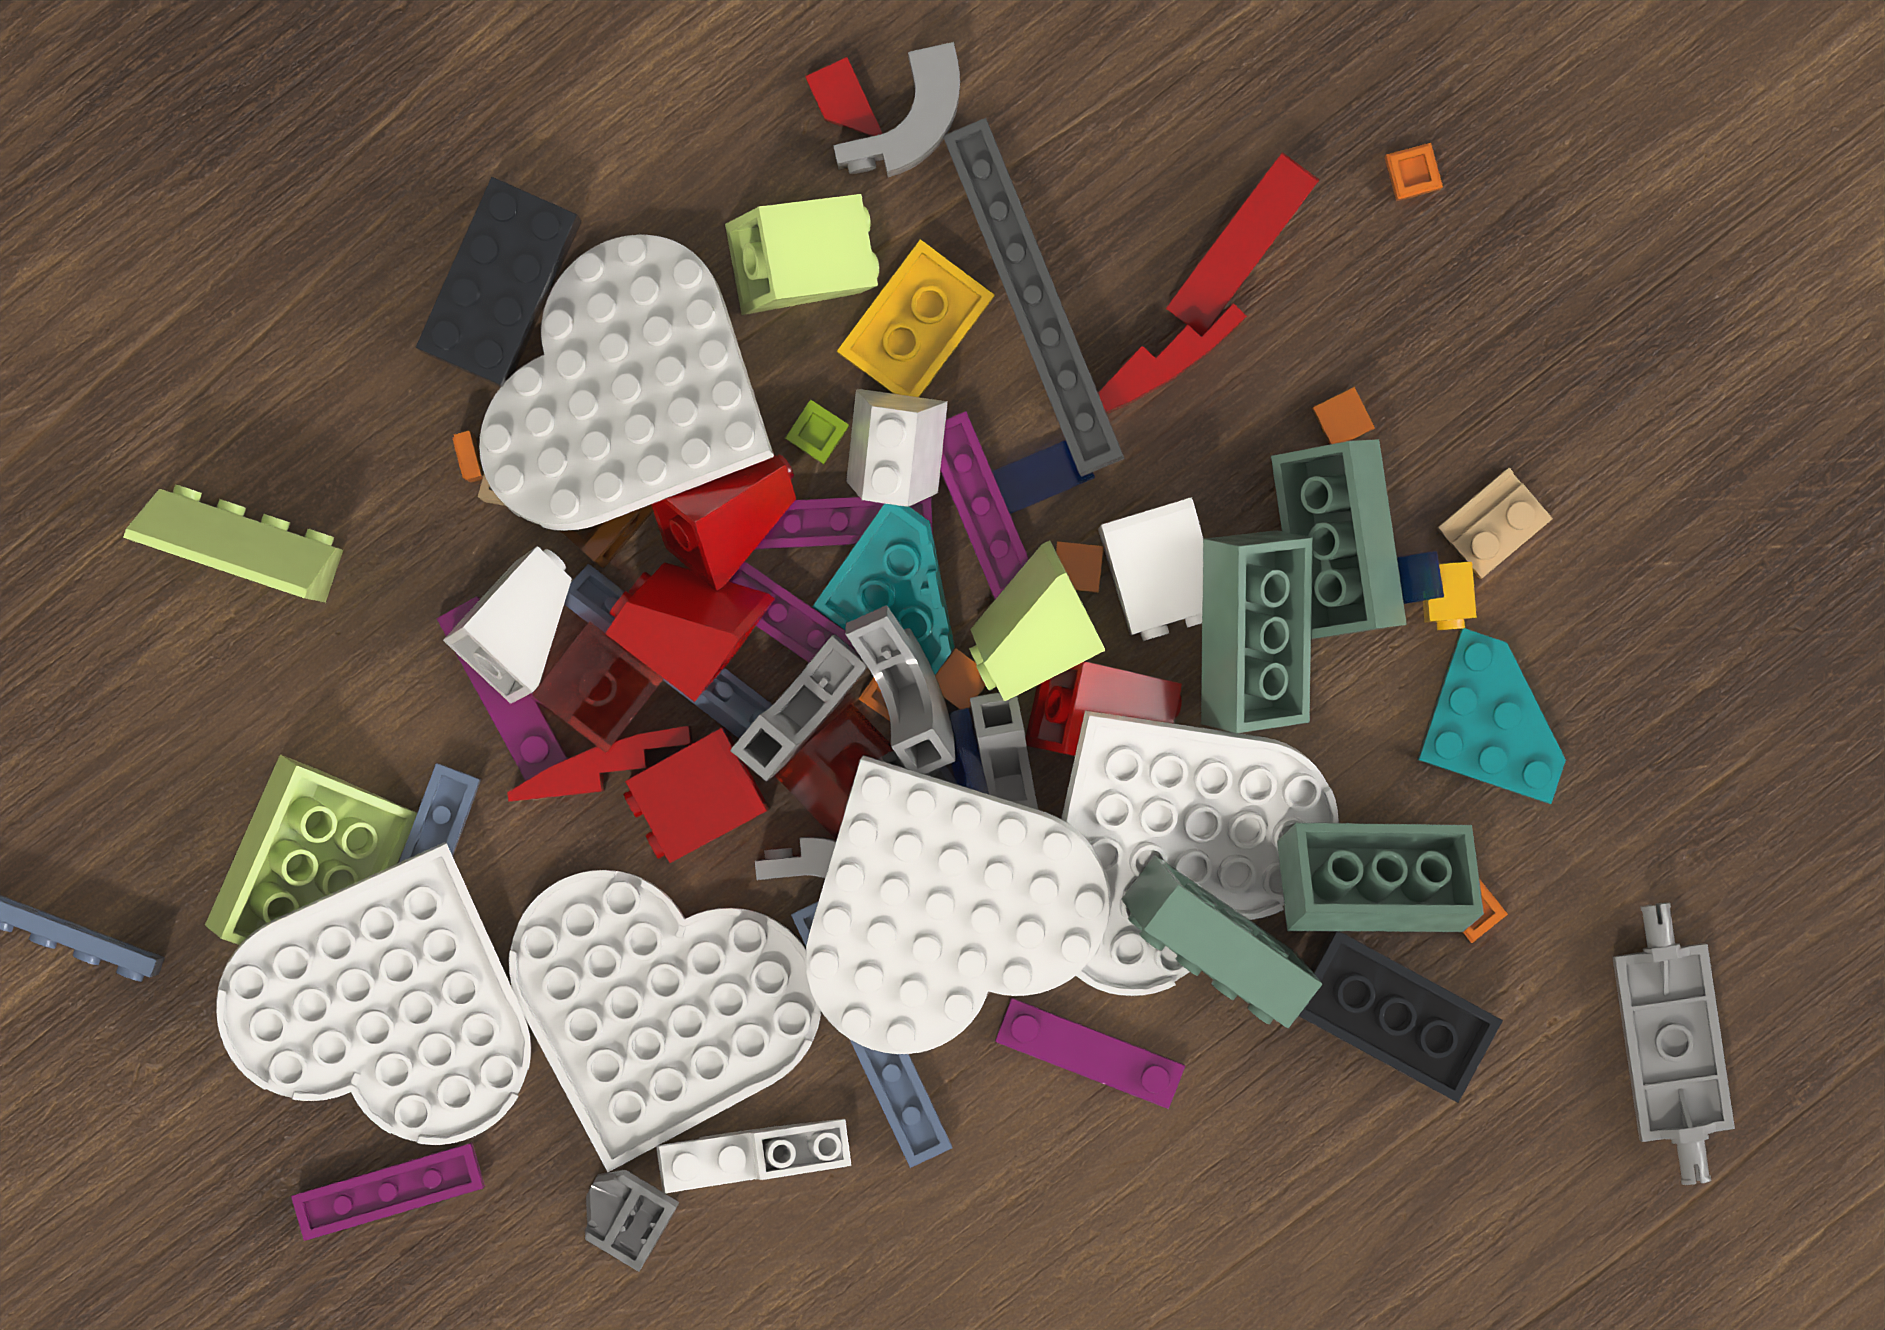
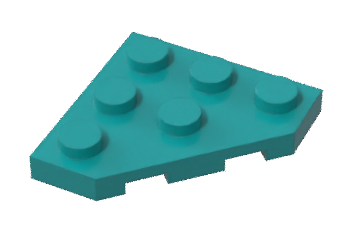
[812,504,955,675]
[1417,628,1566,804]

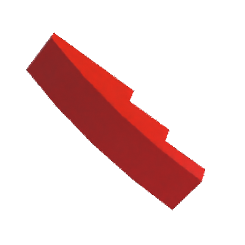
[1166,152,1319,336]
[1098,303,1247,414]
[507,726,693,802]

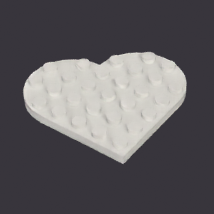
[479,235,774,531]
[1061,711,1339,996]
[805,756,1111,1054]
[216,842,531,1145]
[509,870,821,1172]

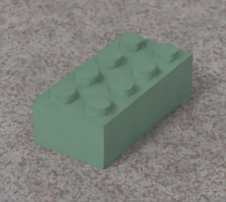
[1271,439,1407,639]
[1201,530,1312,733]
[1277,823,1484,932]
[1121,855,1322,1029]

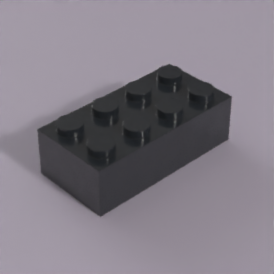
[415,177,582,387]
[1299,931,1503,1103]

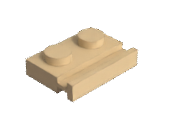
[1437,468,1553,579]

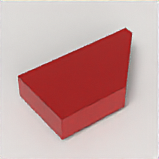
[805,57,883,137]

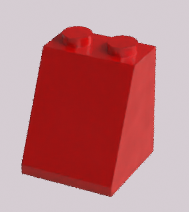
[651,454,796,591]
[605,562,775,702]
[1025,661,1182,756]
[623,728,770,863]

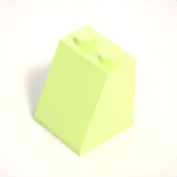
[725,194,879,315]
[969,540,1105,701]

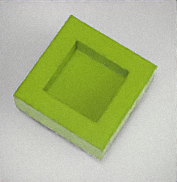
[785,399,850,465]

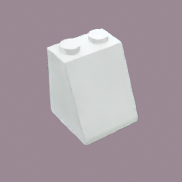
[847,389,948,507]
[1098,497,1203,641]
[443,546,572,704]

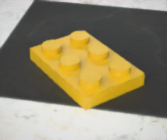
[837,239,995,397]

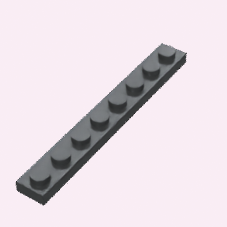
[943,118,1125,477]

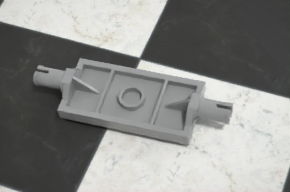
[1612,902,1735,1185]

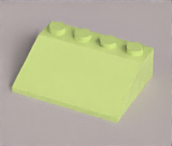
[123,484,343,603]
[205,754,417,945]

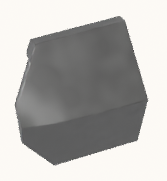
[585,1170,679,1272]

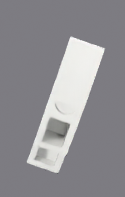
[656,1119,851,1193]

